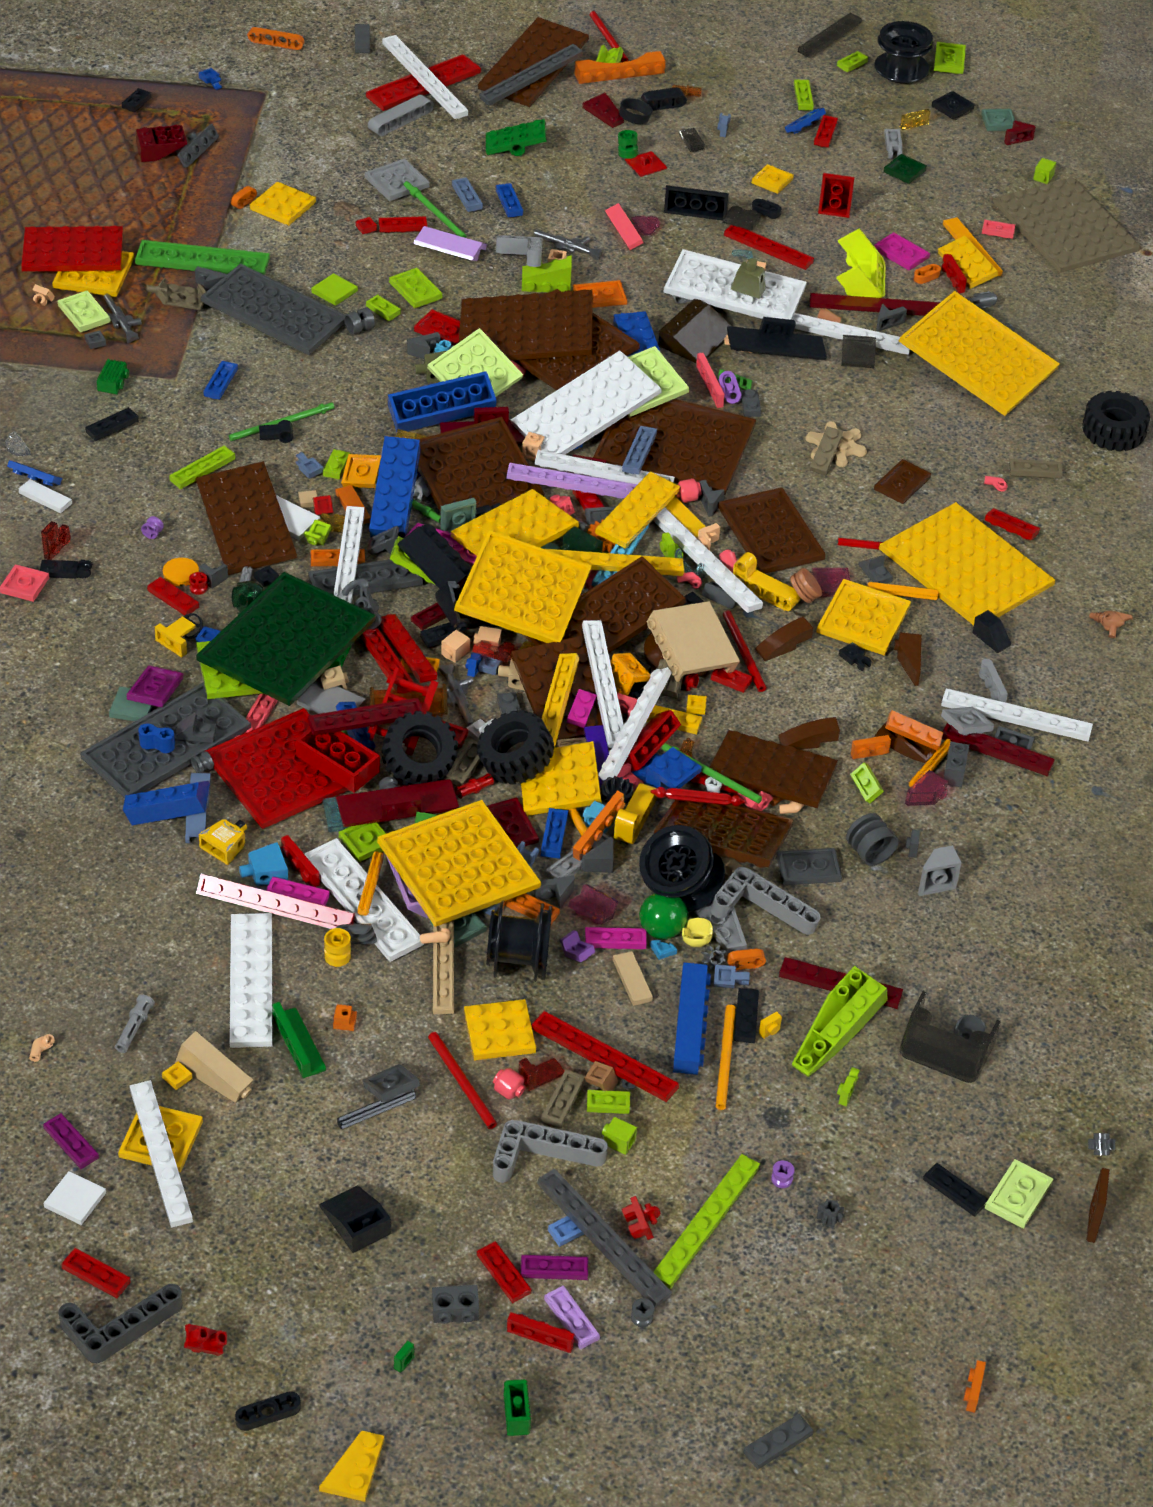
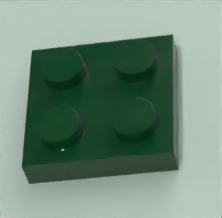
[884,154,927,184]

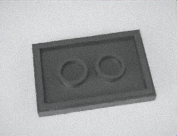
[776,848,842,886]

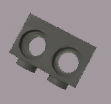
[943,741,969,788]
[432,1285,479,1324]

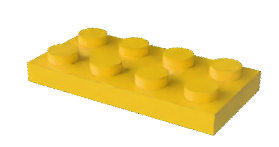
[938,236,998,289]

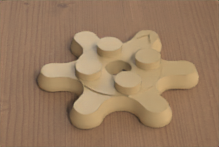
[805,421,867,467]

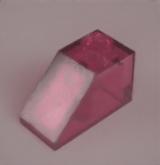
[905,770,948,806]

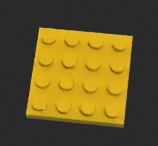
[52,251,134,297]
[816,579,911,656]
[521,741,602,816]

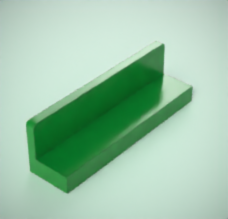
[272,1002,326,1078]

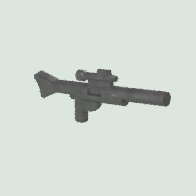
[534,229,602,260]
[104,294,142,344]
[439,664,474,727]

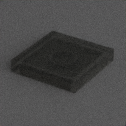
[841,335,876,368]

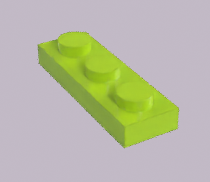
[793,80,814,111]

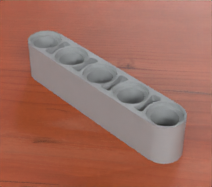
[368,95,434,136]

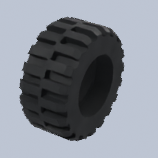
[1082,391,1150,452]
[477,710,554,785]
[381,711,458,786]

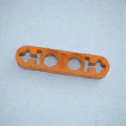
[247,27,305,50]

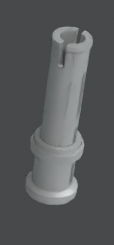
[114,994,155,1053]

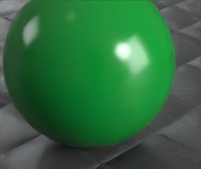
[639,893,688,940]

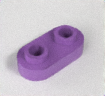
[719,371,742,405]

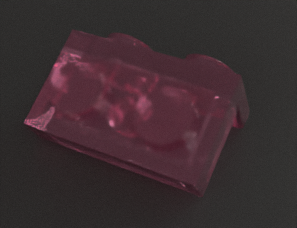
[568,884,618,925]

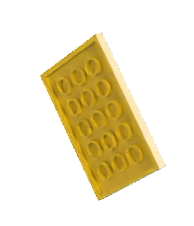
[451,489,579,556]

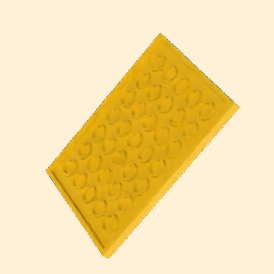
[899,291,1060,416]
[879,502,1055,626]

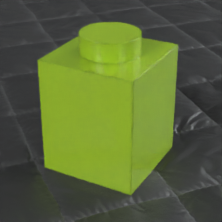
[1033,158,1056,184]
[602,1117,637,1155]

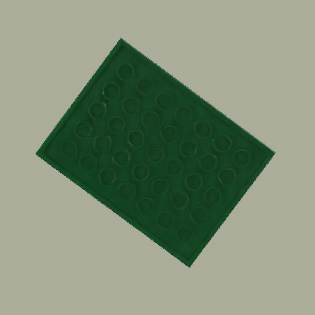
[196,572,376,706]

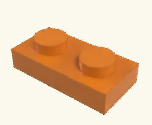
[851,735,891,759]
[963,1360,986,1413]

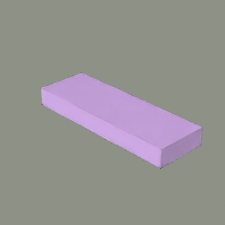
[544,1285,600,1350]

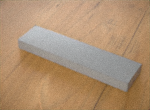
[544,833,615,879]

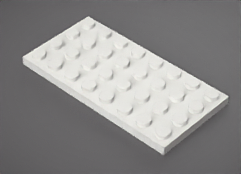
[664,249,807,320]
[511,351,662,455]

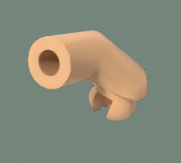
[420,928,451,944]

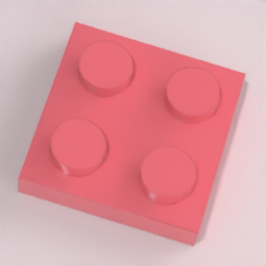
[0,564,49,602]

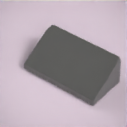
[702,581,738,609]
[994,726,1035,750]

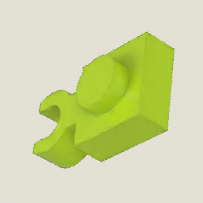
[837,1067,860,1107]

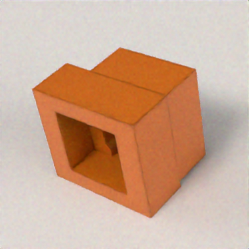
[333,1004,357,1031]

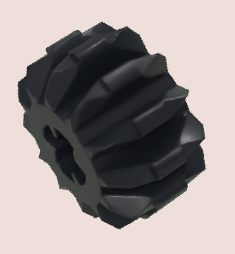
[601,776,634,805]

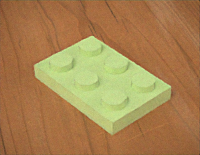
[58,290,110,332]
[985,1159,1053,1229]

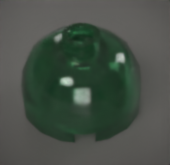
[231,581,264,615]

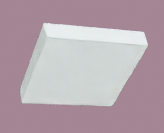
[44,1171,106,1225]

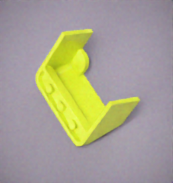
[836,228,886,298]

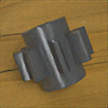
[701,944,727,969]
[1088,1133,1115,1155]
[816,1199,844,1227]

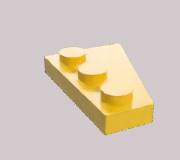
[319,1431,384,1502]

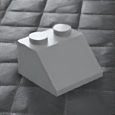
[918,845,962,896]

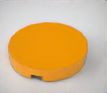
[163,557,199,586]

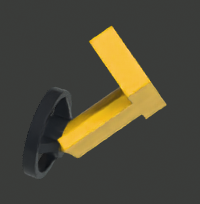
[155,613,203,658]

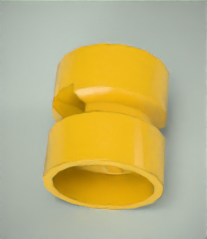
[324,928,351,967]

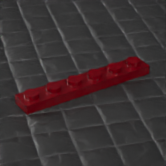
[307,698,424,736]
[942,723,1055,777]
[779,957,903,1009]

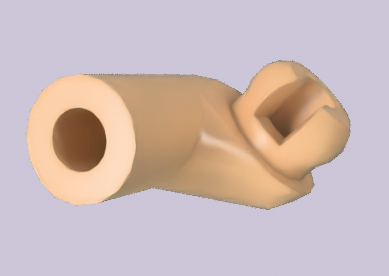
[779,801,804,814]
[29,1034,55,1062]

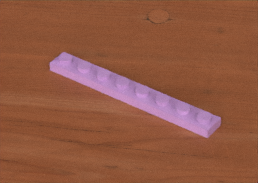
[506,463,638,499]

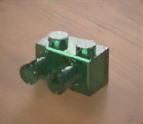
[557,526,603,553]

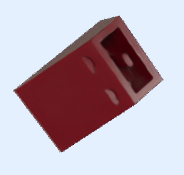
[136,125,187,162]

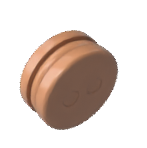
[790,568,822,603]

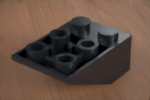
[319,1185,391,1253]

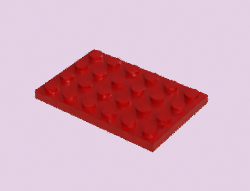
[21,225,123,272]

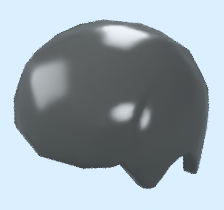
[954,1015,986,1048]

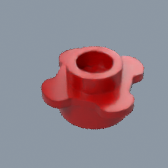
[683,673,699,691]

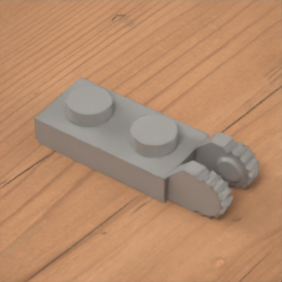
[884,129,902,159]

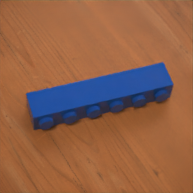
[673,962,711,1075]

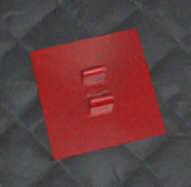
[625,151,667,177]

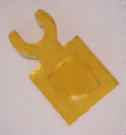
[319,513,345,533]

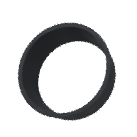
[619,98,653,124]

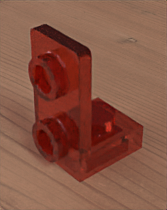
[518,1058,564,1091]

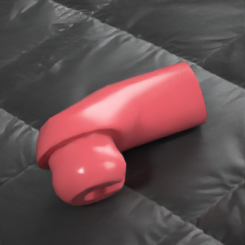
[984,476,1007,492]
[677,572,702,589]

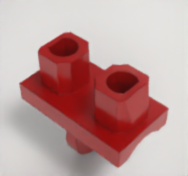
[621,1196,661,1240]
[184,1324,227,1356]

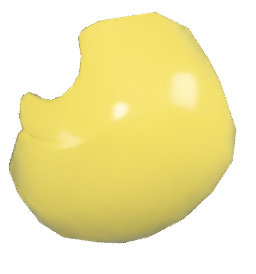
[682,917,713,947]

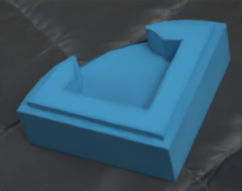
[650,940,677,960]

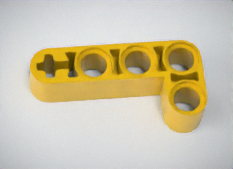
[733,552,801,611]
[614,783,657,845]

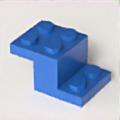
[631,747,702,789]

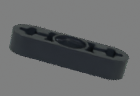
[235,1392,301,1431]

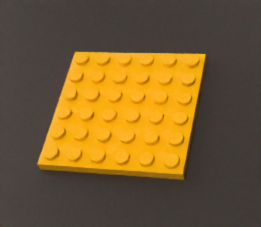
[454,530,592,643]
[377,800,541,927]

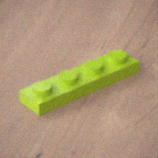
[169,446,236,489]

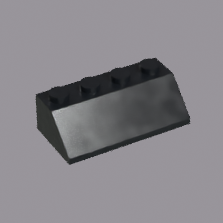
[664,185,730,221]
[398,524,472,589]

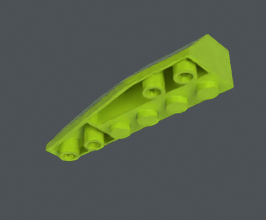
[792,966,888,1077]

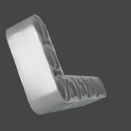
[496,235,543,267]
[710,867,820,935]
[493,1120,607,1183]

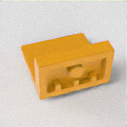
[610,653,651,696]

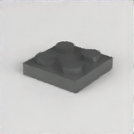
[362,1064,420,1102]

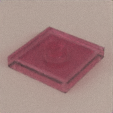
[812,568,850,597]

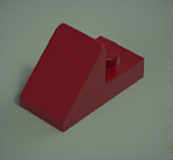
[1004,121,1036,145]

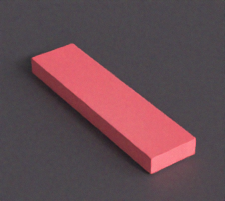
[605,203,643,250]
[696,353,724,408]
[235,693,278,738]

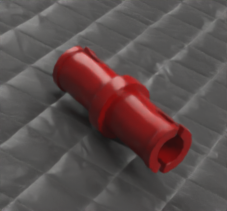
[455,773,494,799]

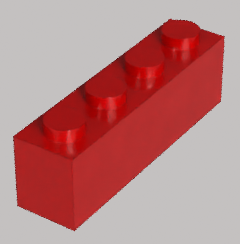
[623,710,681,772]

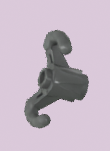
[342,578,382,630]

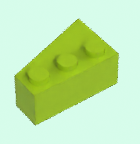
[522,255,572,292]

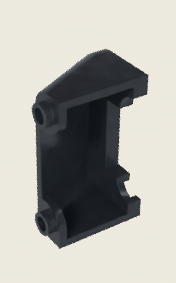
[435,581,499,631]

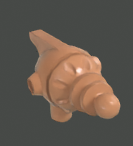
[1089,611,1133,638]

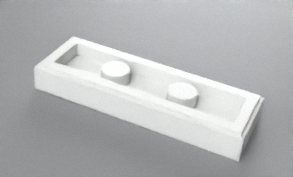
[19,479,72,513]

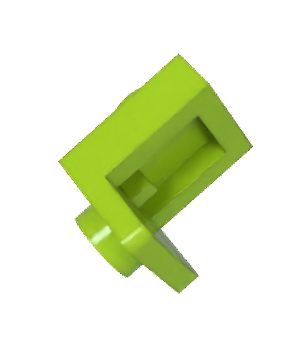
[304,519,332,546]
[659,532,683,558]

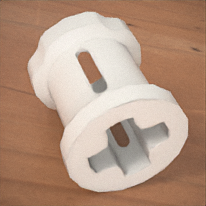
[705,777,722,793]

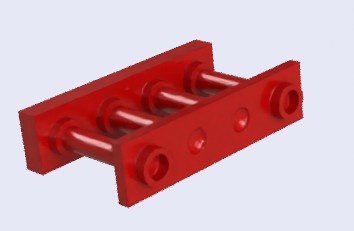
[368,667,439,756]

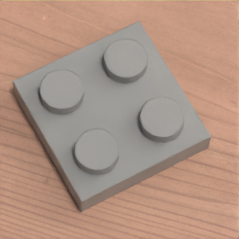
[941,707,994,735]

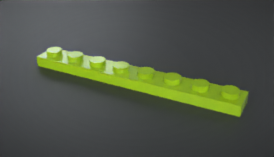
[653,1154,760,1290]

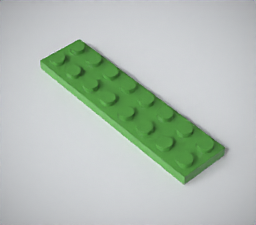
[135,240,270,275]

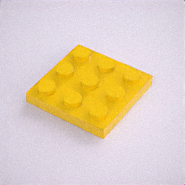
[250,182,316,226]
[464,999,536,1060]
[118,1106,203,1173]

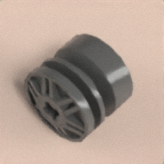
[846,813,899,866]

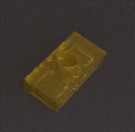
[900,109,931,130]

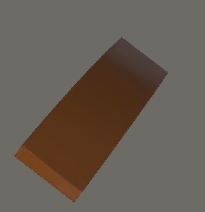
[755,617,813,661]
[778,717,840,750]
[875,721,936,763]

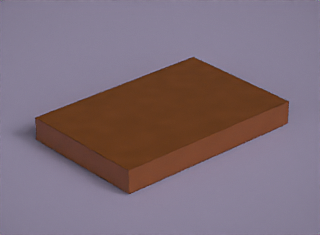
[874,459,931,504]
[1086,1168,1110,1243]

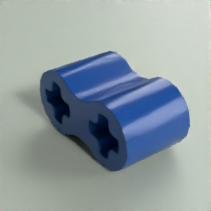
[138,723,175,753]

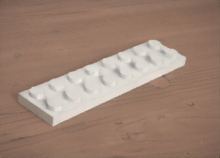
[305,838,424,962]
[230,913,272,1048]

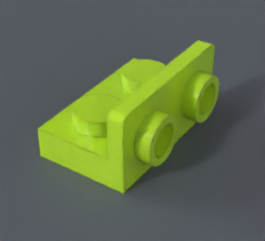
[596,45,624,63]

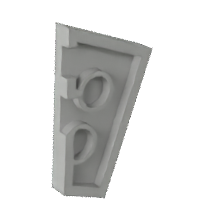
[693,902,747,953]

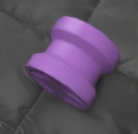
[141,516,164,539]
[771,1160,794,1188]

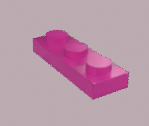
[266,877,330,905]
[585,927,647,949]

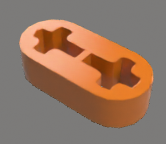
[231,186,257,209]
[913,264,941,284]
[726,949,766,970]

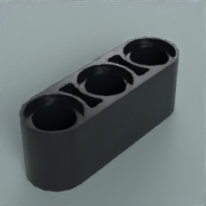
[641,87,687,111]

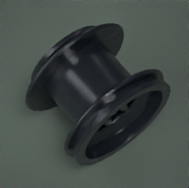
[874,21,934,84]
[639,825,725,912]
[486,900,552,982]

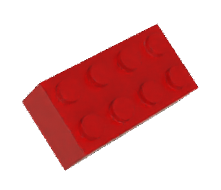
[296,729,380,793]

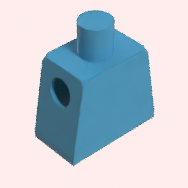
[239,842,288,886]

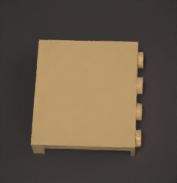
[646,601,740,682]

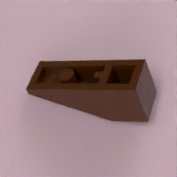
[894,632,922,686]

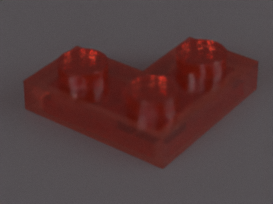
[41,521,71,560]
[472,640,520,663]

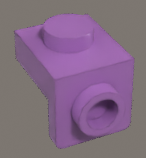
[560,930,595,962]

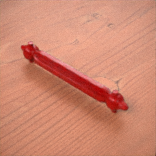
[651,787,746,806]

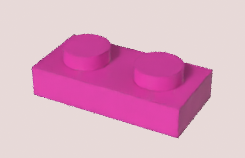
[567,689,597,728]

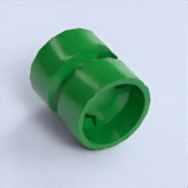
[618,130,638,159]

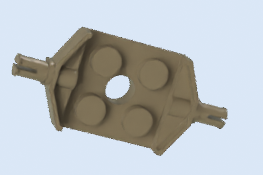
[146,278,206,310]

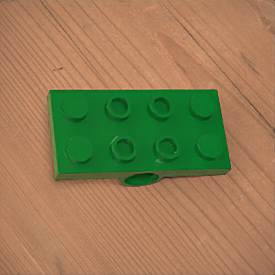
[486,119,547,156]

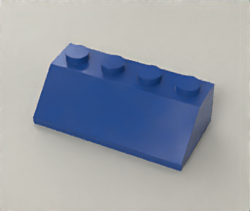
[123,781,210,826]

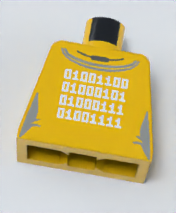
[199,819,247,865]

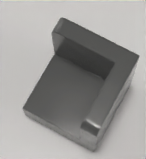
[199,564,228,589]

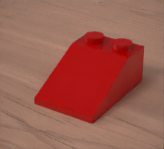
[818,173,855,218]

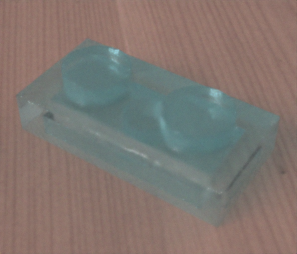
[323,797,348,832]

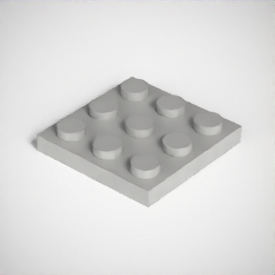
[365,158,429,201]

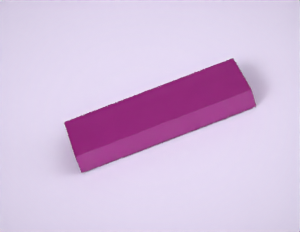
[43,1113,99,1169]
[521,1255,588,1280]

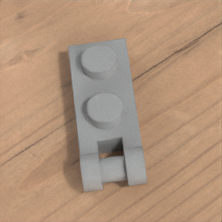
[979,659,1008,703]

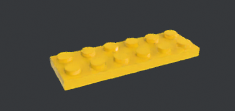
[595,471,680,549]

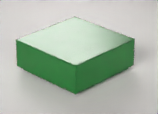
[394,1340,414,1373]

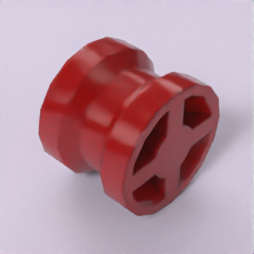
[189,572,208,595]

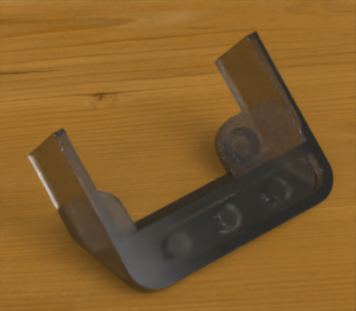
[899,991,1001,1083]

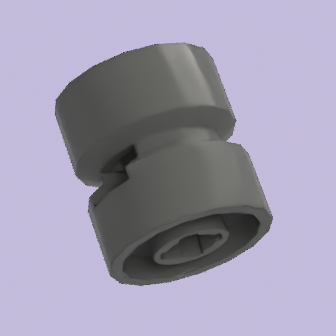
[344,307,375,335]

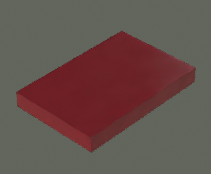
[487,797,539,848]

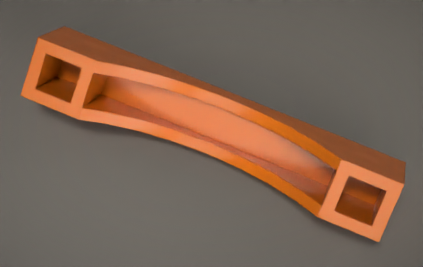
[574,51,666,84]

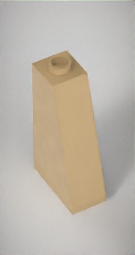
[175,1031,253,1103]

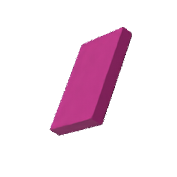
[873,232,930,271]

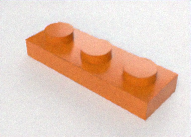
[885,710,943,751]

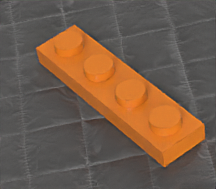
[573,790,625,861]

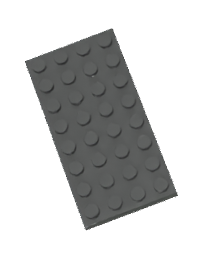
[201,263,345,355]
[80,682,251,799]

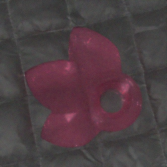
[632,216,660,235]

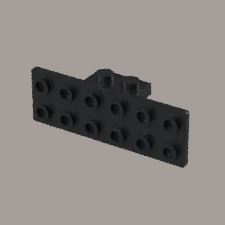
[727,317,827,360]

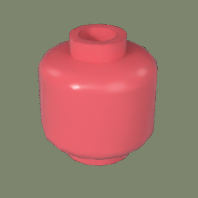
[676,479,701,503]
[493,1068,526,1100]

